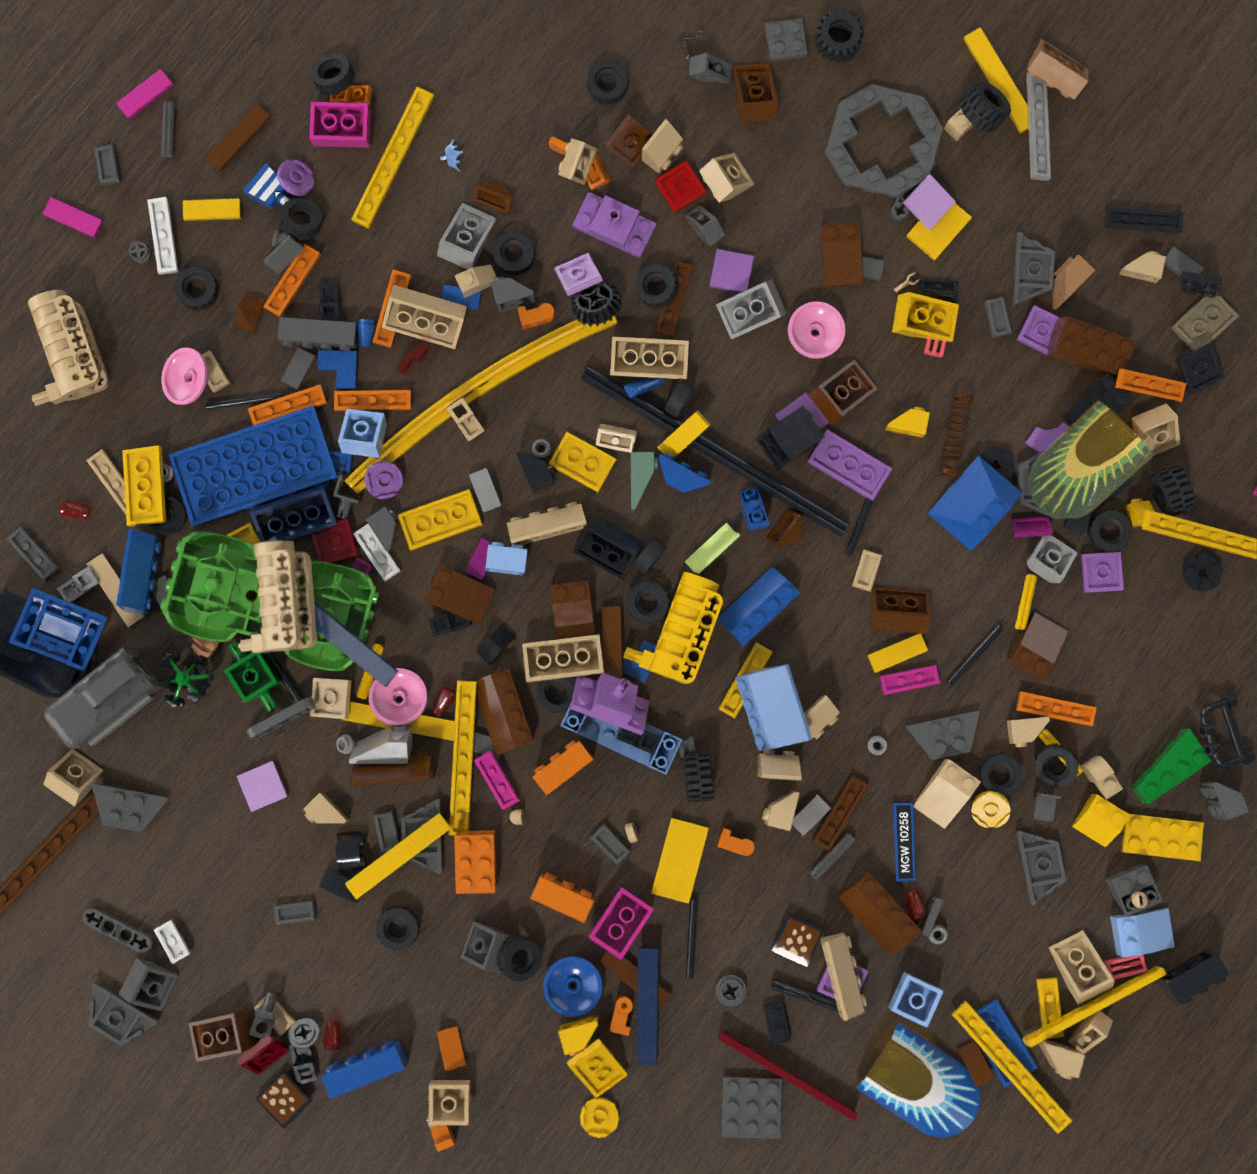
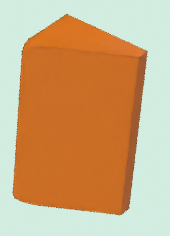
[586,151,612,190]
[437,1026,466,1071]

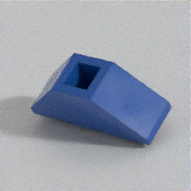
[658,453,711,493]
[739,488,769,532]

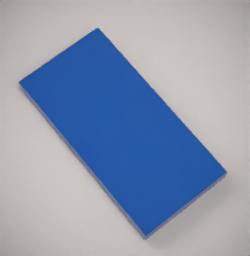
[975,999,1038,1088]

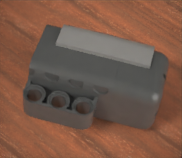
[44,647,163,749]

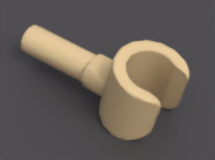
[894,273,920,293]

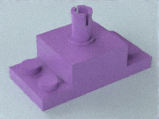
[572,192,657,259]
[570,673,649,735]

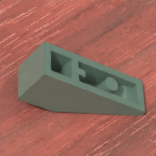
[631,452,658,512]

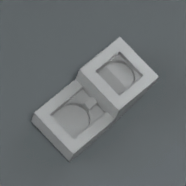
[469,468,501,512]
[57,567,99,603]
[792,794,831,836]

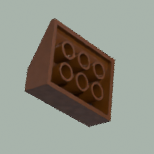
[349,752,435,787]

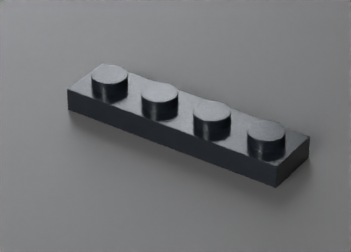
[1105,208,1183,233]

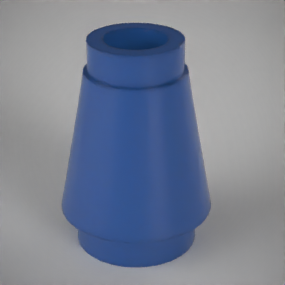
[357,319,376,347]

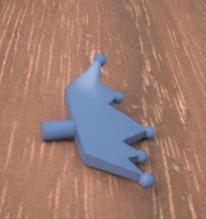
[440,139,463,172]

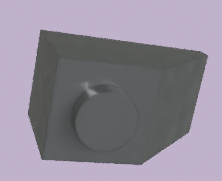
[689,53,732,83]
[684,205,725,246]
[366,507,398,553]

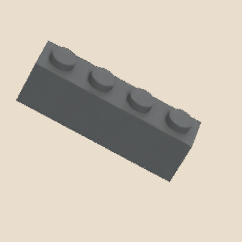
[278,317,358,351]

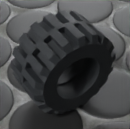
[815,9,864,63]
[959,81,1011,132]
[1151,465,1195,516]
[683,752,714,803]

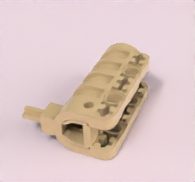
[28,290,109,406]
[238,541,317,653]

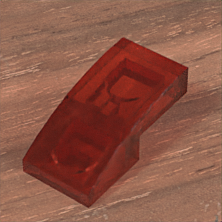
[396,342,430,376]

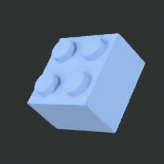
[338,409,387,458]
[485,542,527,576]
[888,972,943,1027]

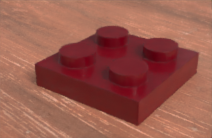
[312,518,358,563]
[237,1035,290,1075]

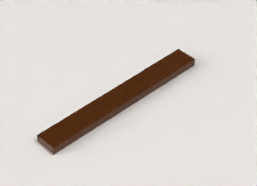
[0,792,99,917]

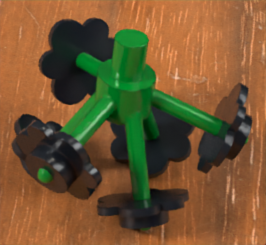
[161,652,215,708]

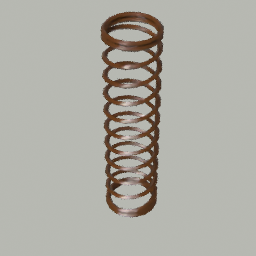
[939,394,974,478]

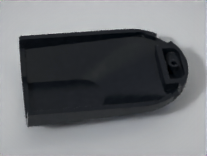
[0,588,96,698]

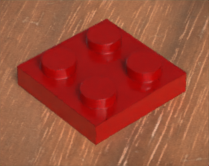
[654,161,706,213]

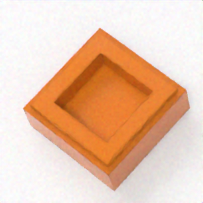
[549,136,568,155]

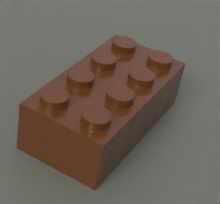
[1047,316,1135,380]

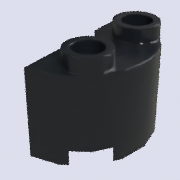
[335,831,366,872]

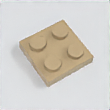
[310,678,351,719]

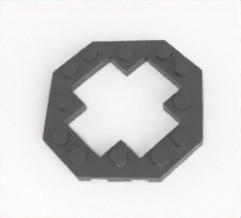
[825,84,943,198]

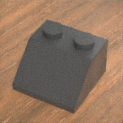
[491,277,535,313]
[460,921,513,974]
[119,958,179,1011]

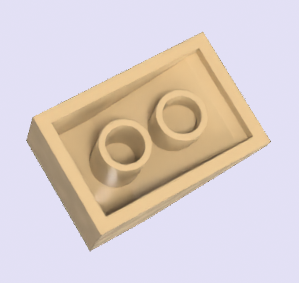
[757,750,802,780]
[913,759,981,829]
[1049,931,1114,1005]

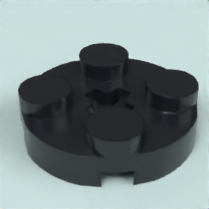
[979,447,1014,480]
[150,496,187,535]
[1182,553,1223,591]

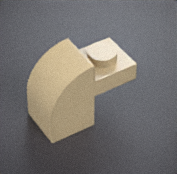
[447,398,484,442]
[1080,756,1123,799]

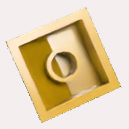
[1072,794,1131,847]
[558,1015,598,1056]

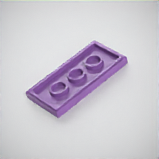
[807,429,893,501]

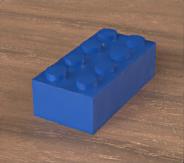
[321,1039,409,1099]

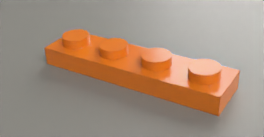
[263,243,321,317]
[372,269,411,348]
[1115,369,1187,402]
[248,385,327,426]
[334,390,411,411]
[1016,691,1097,726]

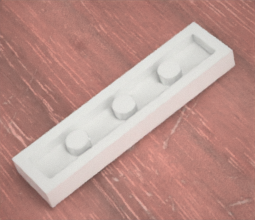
[147,197,179,275]

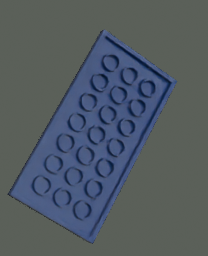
[169,406,338,527]

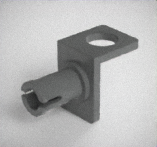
[333,474,362,519]
[1034,793,1061,822]
[249,993,278,1039]

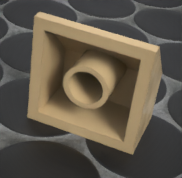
[642,119,683,174]
[558,138,597,185]
[699,153,754,203]
[1131,404,1180,459]
[804,695,840,739]
[43,749,103,807]
[762,791,799,831]
[1038,1040,1085,1079]
[429,1080,471,1125]

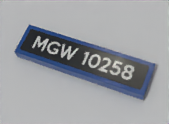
[893,803,916,881]

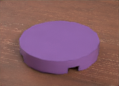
[277,159,314,196]
[364,461,403,499]

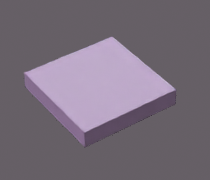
[903,175,955,230]
[554,253,603,296]
[237,761,288,812]

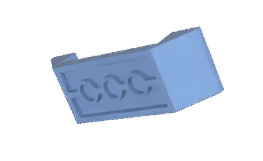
[560,704,682,775]

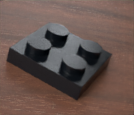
[1181,271,1222,298]
[1175,343,1225,394]

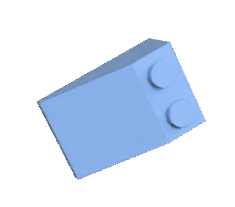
[1110,908,1175,958]

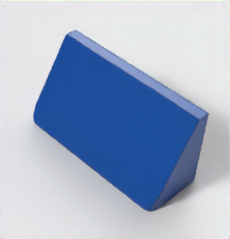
[624,377,667,398]

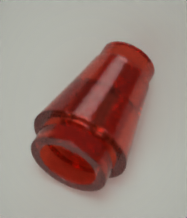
[59,500,89,520]
[431,687,456,717]
[907,890,927,920]
[322,1022,342,1050]

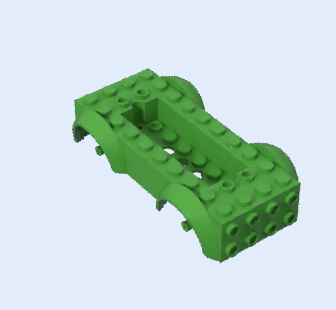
[160,531,379,671]

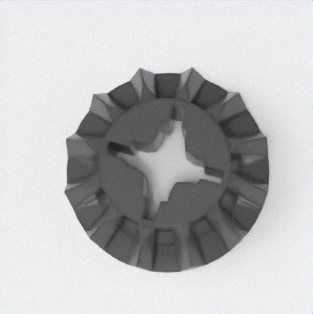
[715,975,747,1007]
[288,1018,320,1050]

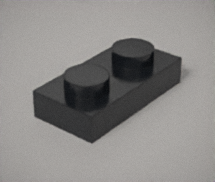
[763,1002,791,1045]

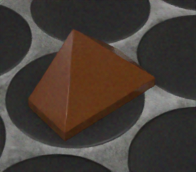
[473,182,513,214]
[236,292,266,333]
[766,509,802,548]

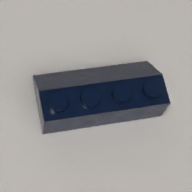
[250,484,337,543]

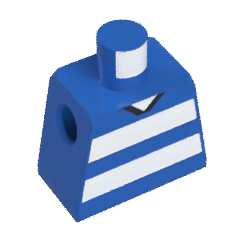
[243,163,290,210]

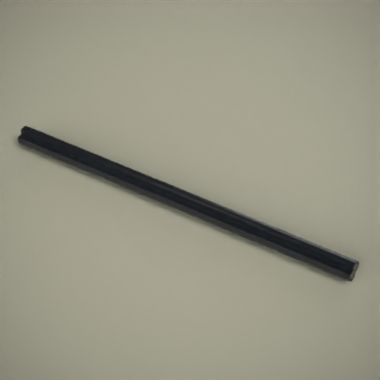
[581,365,849,537]

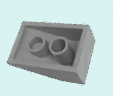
[437,203,497,269]
[716,279,787,339]
[349,725,413,764]

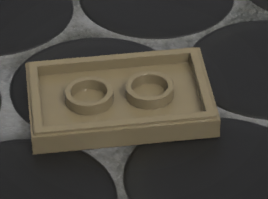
[1171,296,1239,351]

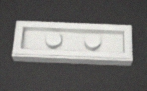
[353,524,400,581]

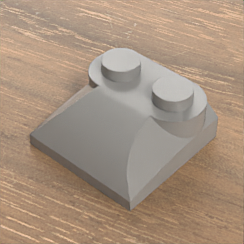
[1027,535,1077,583]

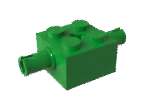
[224,641,282,712]

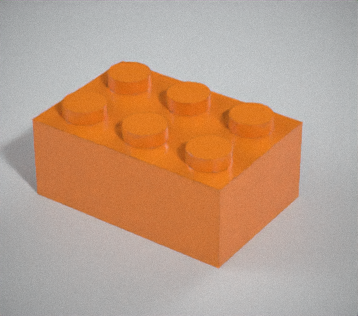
[533,740,594,796]
[454,830,497,894]
[530,873,594,923]

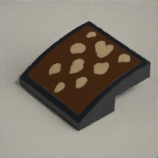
[772,912,824,967]
[256,1070,313,1128]

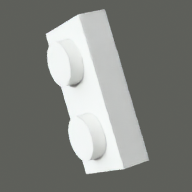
[154,919,191,964]

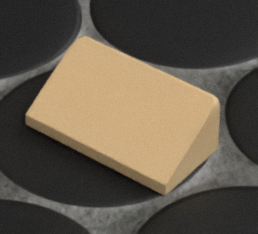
[595,424,637,453]

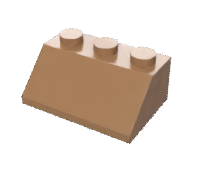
[1028,39,1088,100]
[1052,254,1095,310]

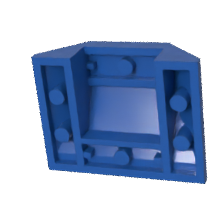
[927,456,1022,551]
[9,588,107,671]

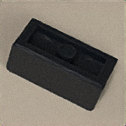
[918,278,958,304]

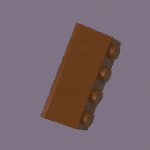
[476,669,534,755]
[838,871,922,955]

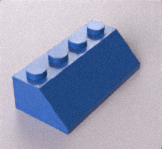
[116,529,162,615]
[717,567,800,647]

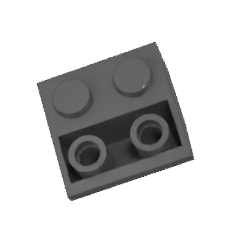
[1200,781,1249,820]
[1106,864,1163,917]

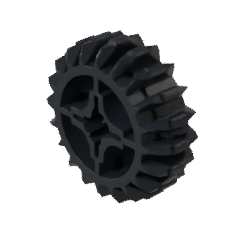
[570,281,622,327]

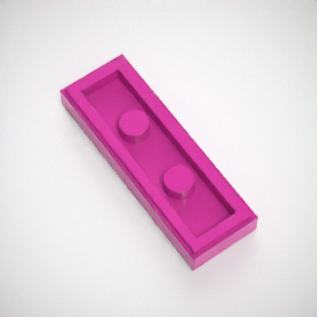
[116,69,173,120]
[42,197,103,238]
[879,665,940,695]
[474,750,520,810]

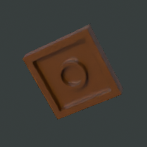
[605,115,653,168]

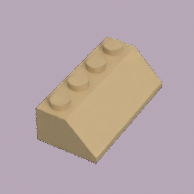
[381,285,467,349]
[610,337,689,380]
[507,502,587,545]
[522,635,604,682]
[820,933,866,1021]

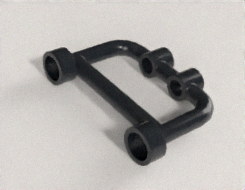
[1198,693,1256,768]

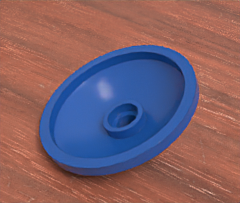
[543,956,602,1017]

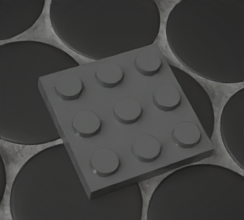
[721,1076,782,1139]

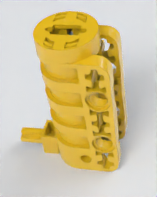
[623,572,723,684]

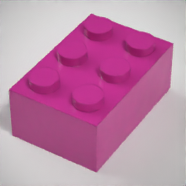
[309,102,371,148]
[588,887,654,960]

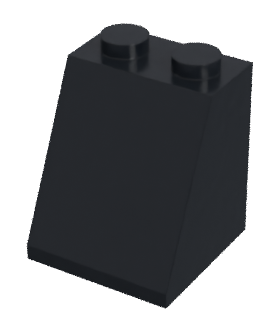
[756,406,825,471]

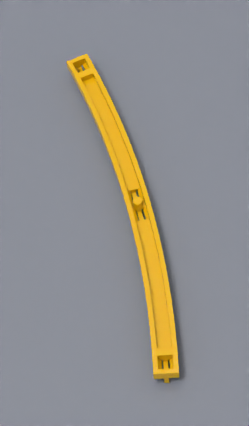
[345,317,617,495]

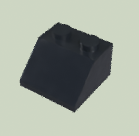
[516,451,555,493]

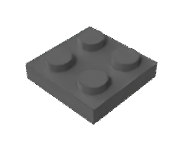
[765,18,808,62]

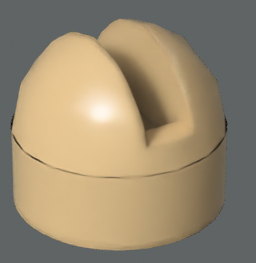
[510,809,525,825]
[1131,891,1148,908]

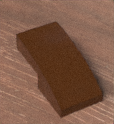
[957,1040,994,1087]

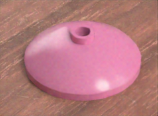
[788,302,845,359]
[162,348,208,405]
[369,668,427,726]

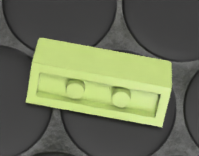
[685,523,740,575]

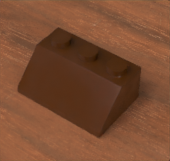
[869,587,932,634]

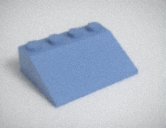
[735,664,812,751]

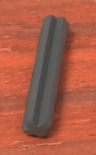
[161,102,175,158]
[810,833,855,880]

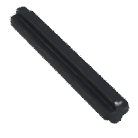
[770,979,838,1012]

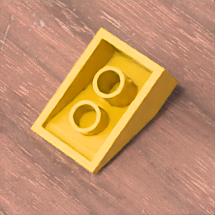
[892,292,959,342]

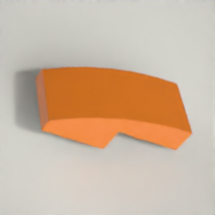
[330,85,372,106]

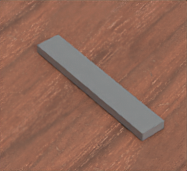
[1026,71,1051,181]

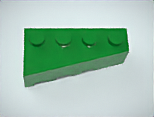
[1131,729,1211,804]

